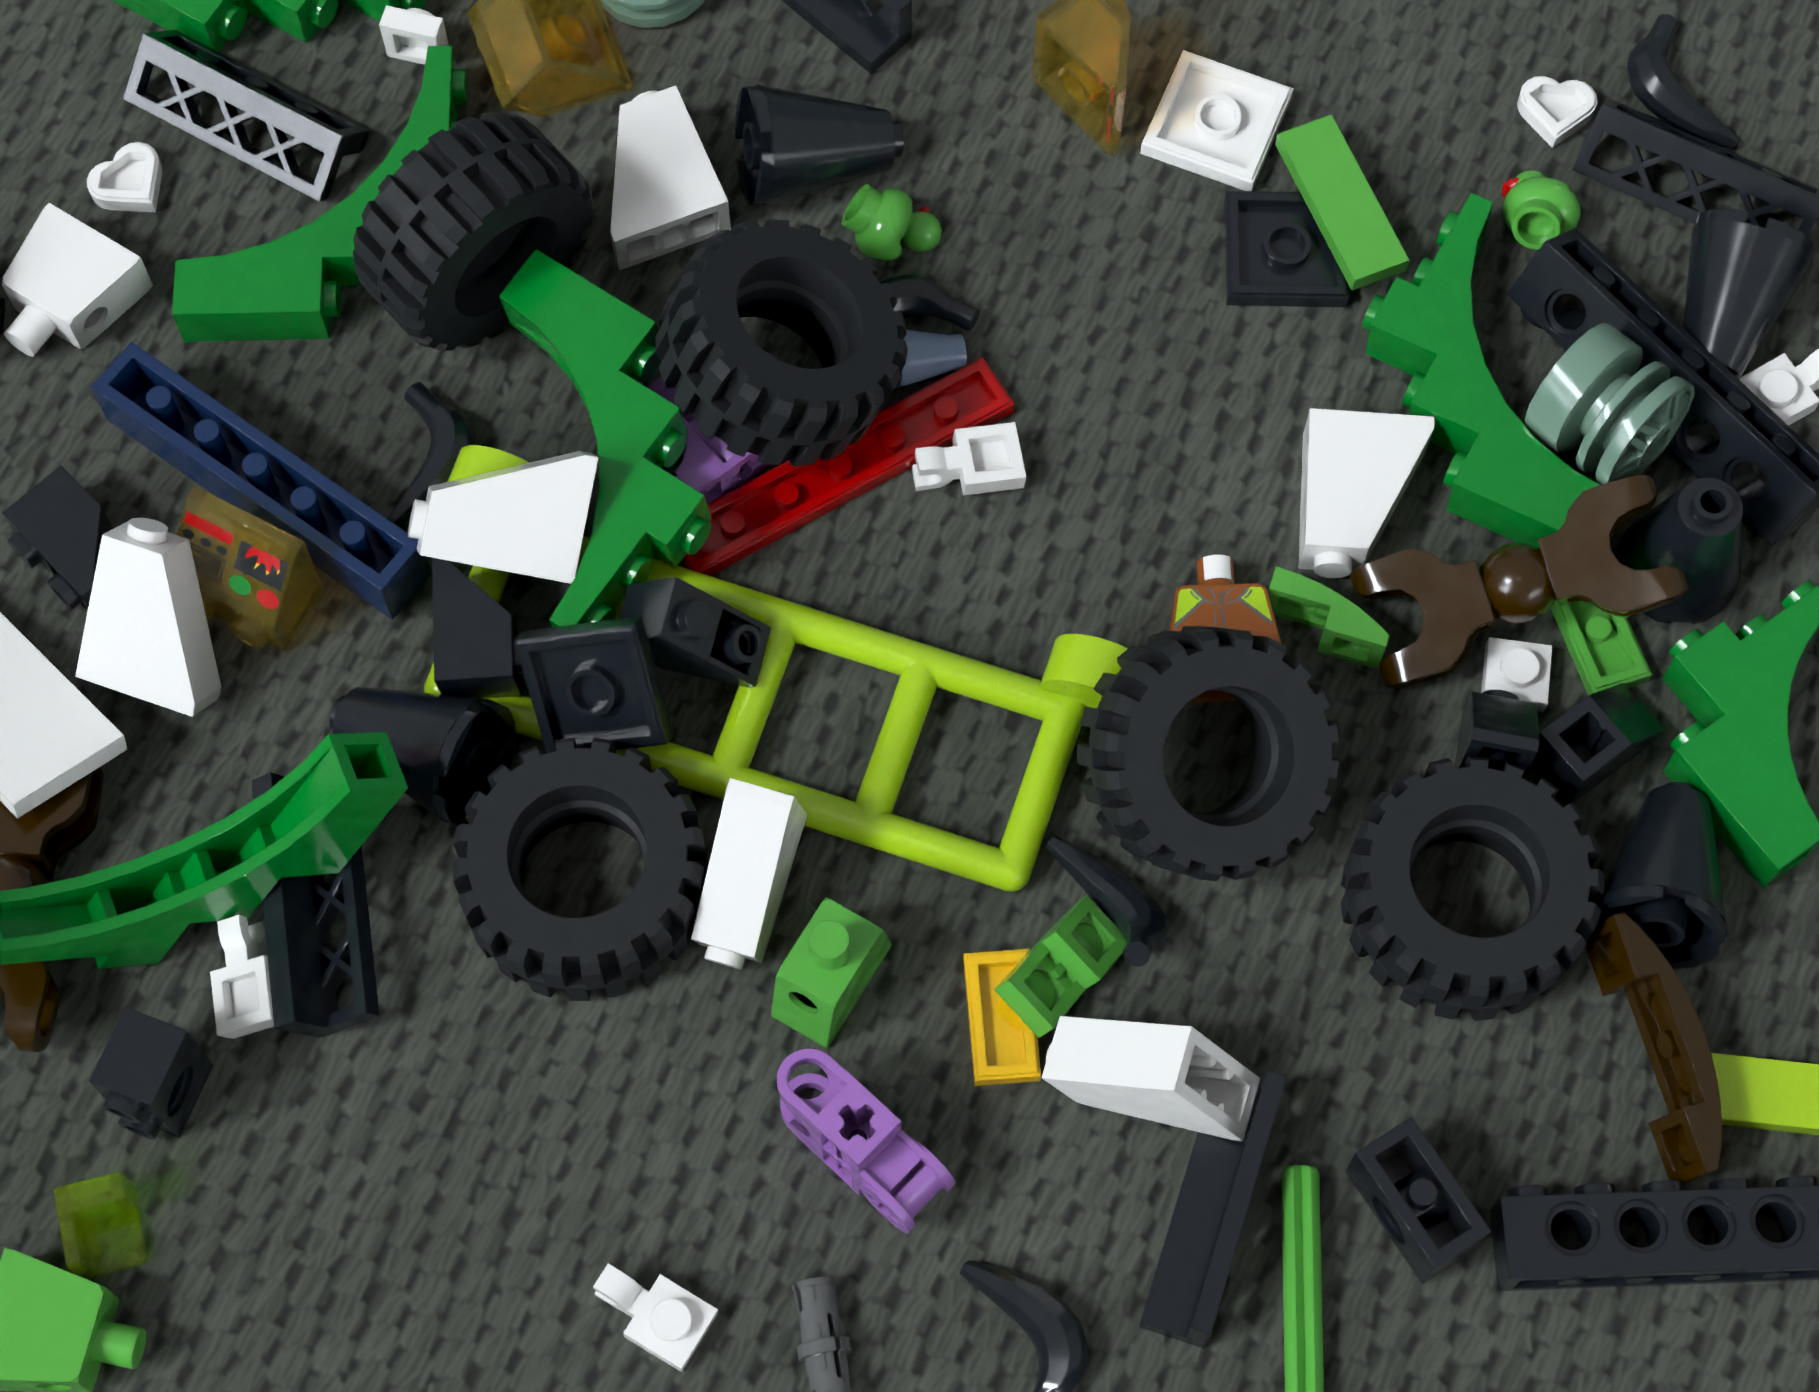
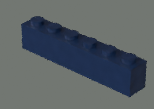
[91,342,432,620]

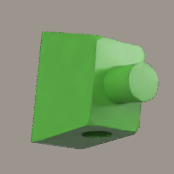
[771,897,892,1049]
[0,1248,146,1392]

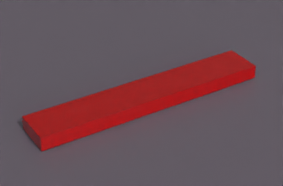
[681,357,1014,576]

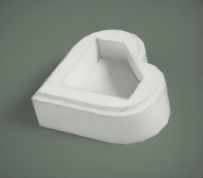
[1517,76,1598,148]
[87,142,162,212]

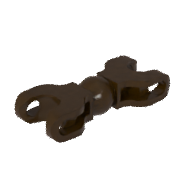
[1350,474,1690,689]
[0,766,104,1052]

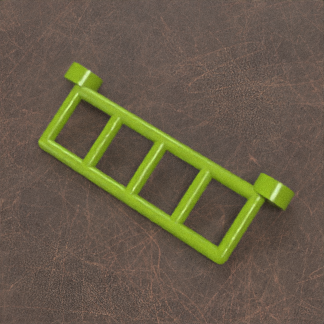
[424,445,1128,892]

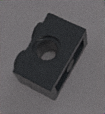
[89,1007,214,1140]
[1345,1117,1492,1285]

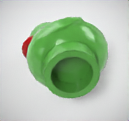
[1501,170,1581,250]
[842,184,942,261]

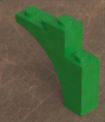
[1662,580,1819,889]

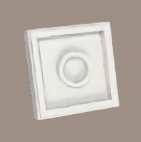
[1140,50,1294,191]

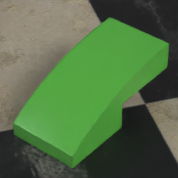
[1268,566,1389,669]
[994,895,1128,1038]

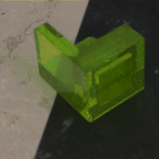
[53,1171,148,1279]

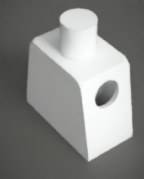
[2,203,153,357]

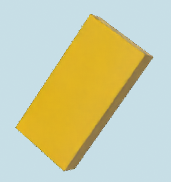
[963,949,1041,1086]

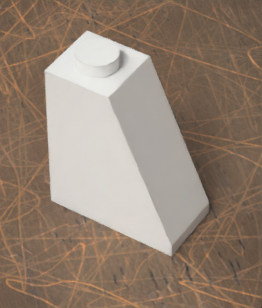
[610,85,731,270]
[1298,408,1434,578]
[408,451,598,584]
[75,518,221,717]
[691,778,807,970]
[1042,1016,1260,1141]

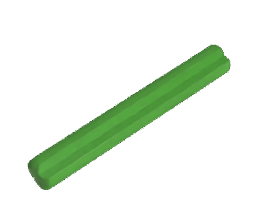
[1281,1165,1324,1392]

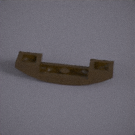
[1586,912,1722,1184]

